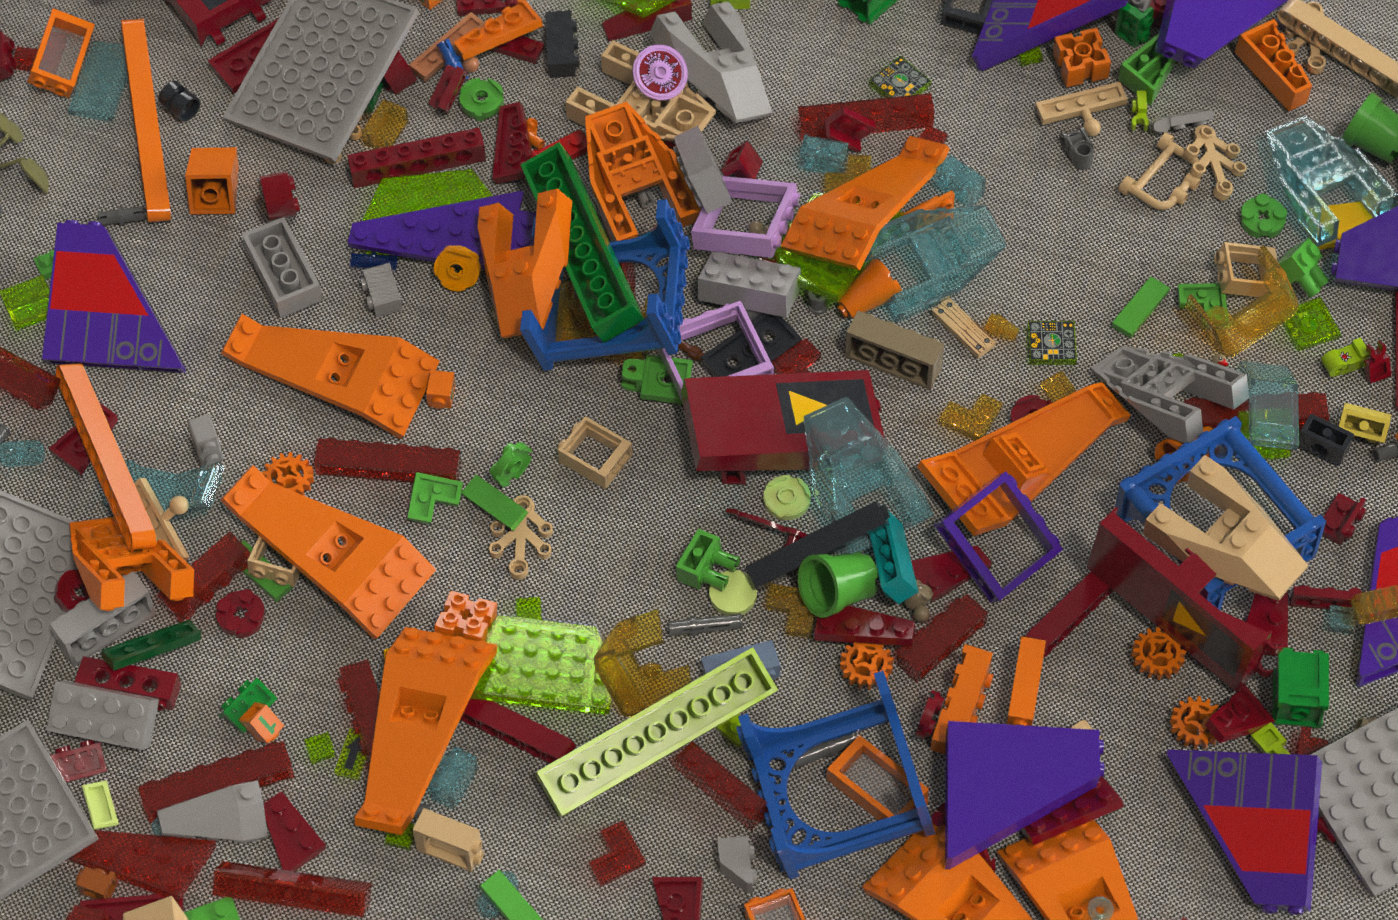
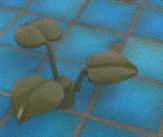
[0,112,49,194]

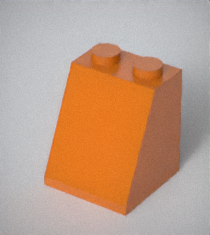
[185,147,239,215]

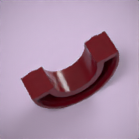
[259,171,300,222]

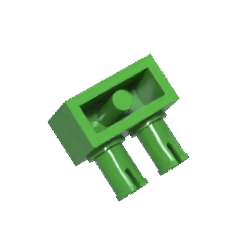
[1271,238,1329,298]
[676,528,740,591]

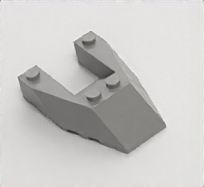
[649,2,773,123]
[1091,346,1249,443]

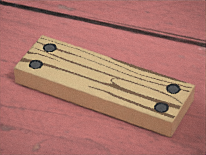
[932,298,996,359]

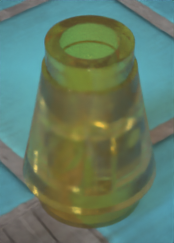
[984,313,1020,341]

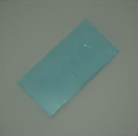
[68,40,128,121]

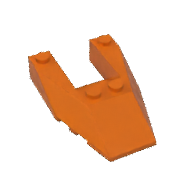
[585,101,701,242]
[478,189,572,338]
[69,517,194,611]

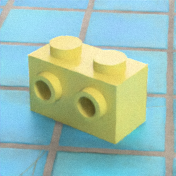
[1339,403,1391,443]

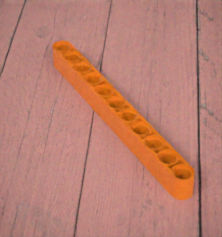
[121,19,171,222]
[56,363,156,550]

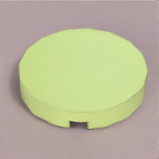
[763,475,811,520]
[709,570,757,615]

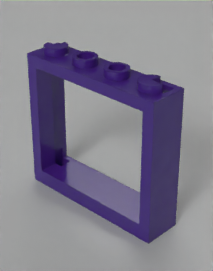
[934,472,1063,603]

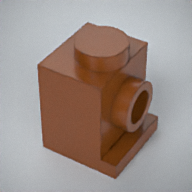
[76,867,119,900]

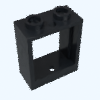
[941,0,993,35]

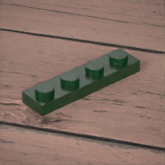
[102,620,201,670]

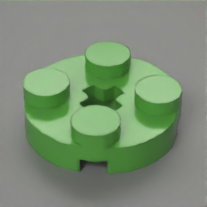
[459,78,504,121]
[1240,193,1287,238]
[489,442,532,487]

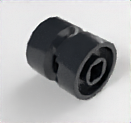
[158,81,201,122]

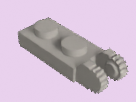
[1148,109,1214,133]

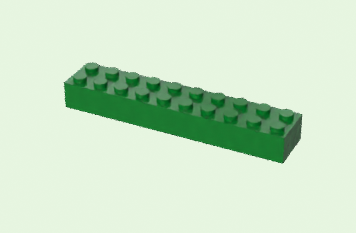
[520,142,645,343]

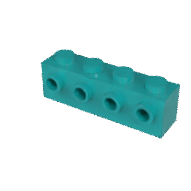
[870,511,918,604]

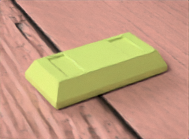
[82,780,119,830]

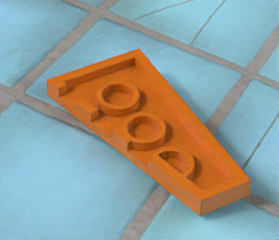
[453,0,543,60]

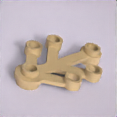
[1284,2,1326,75]
[1184,125,1247,201]
[489,495,553,580]

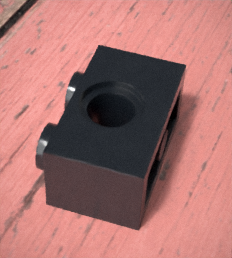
[1297,414,1354,466]

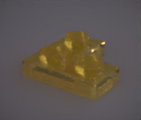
[824,155,871,194]
[939,393,1003,441]
[766,584,815,638]

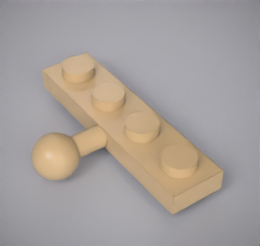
[1035,82,1128,137]
[134,478,190,561]

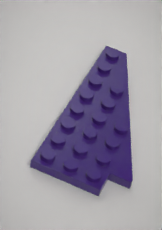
[348,191,536,271]

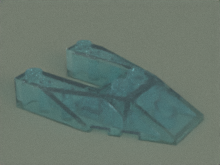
[1266,115,1398,247]
[864,205,1007,324]
[804,396,934,554]

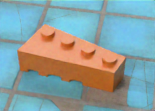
[1234,19,1312,111]
[931,644,994,755]

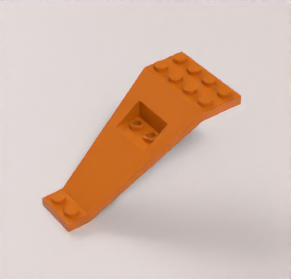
[781,136,950,271]
[220,314,440,439]
[917,382,1131,536]
[220,465,436,639]
[354,627,497,835]
[862,819,1033,920]
[997,820,1138,920]

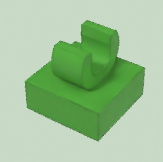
[34,250,54,281]

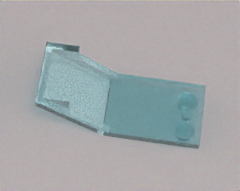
[1239,361,1299,450]
[101,460,225,518]

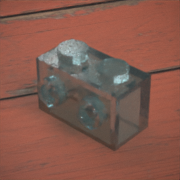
[799,135,849,177]
[935,155,986,208]
[429,746,478,810]

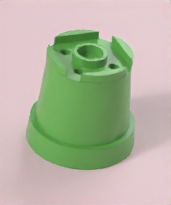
[1340,92,1398,165]
[798,551,879,618]

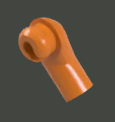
[526,118,545,150]

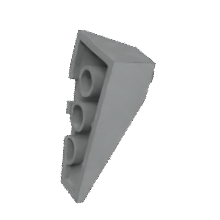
[157,781,268,843]

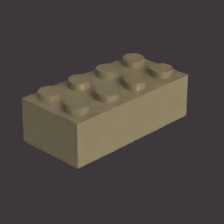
[845,311,944,390]

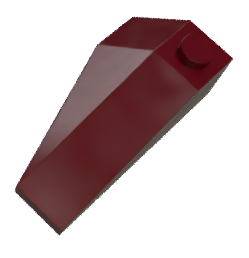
[602,0,692,42]

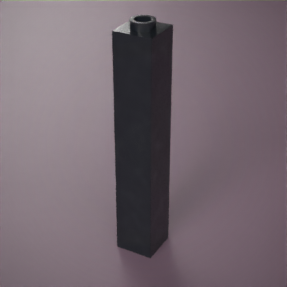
[746,501,890,590]

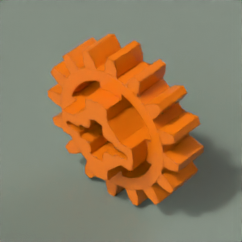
[262,452,314,496]
[1131,627,1186,680]
[840,643,894,690]
[1170,696,1219,750]

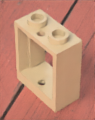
[1214,242,1282,299]
[557,416,633,489]
[247,536,301,587]
[413,808,484,872]

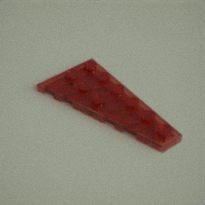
[67,830,217,902]

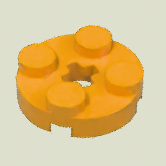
[434,245,481,291]

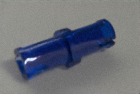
[350,252,398,270]

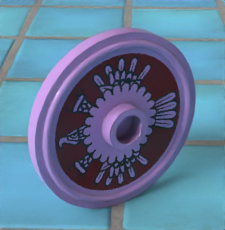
[632,45,688,101]

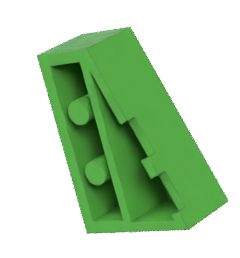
[1118,33,1176,106]

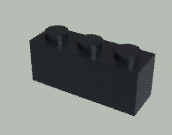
[545,10,580,78]

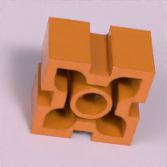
[1053,28,1111,87]
[435,591,497,642]

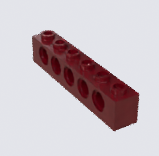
[347,127,486,189]

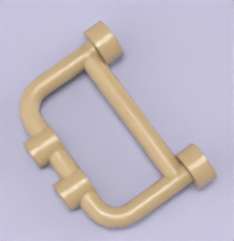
[1118,132,1201,210]

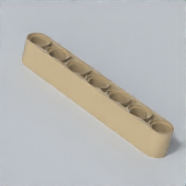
[1277,0,1398,98]

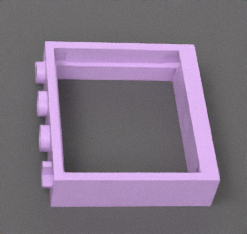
[691,176,800,258]
[657,300,774,402]

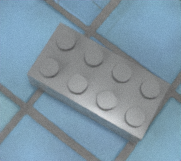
[673,126,732,214]
[242,217,323,318]
[698,251,801,317]
[50,571,156,667]
[46,680,159,750]

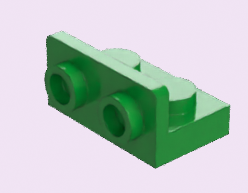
[1115,2,1154,48]
[218,678,278,734]

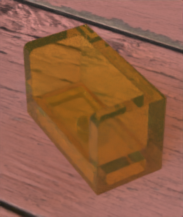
[361,99,409,149]

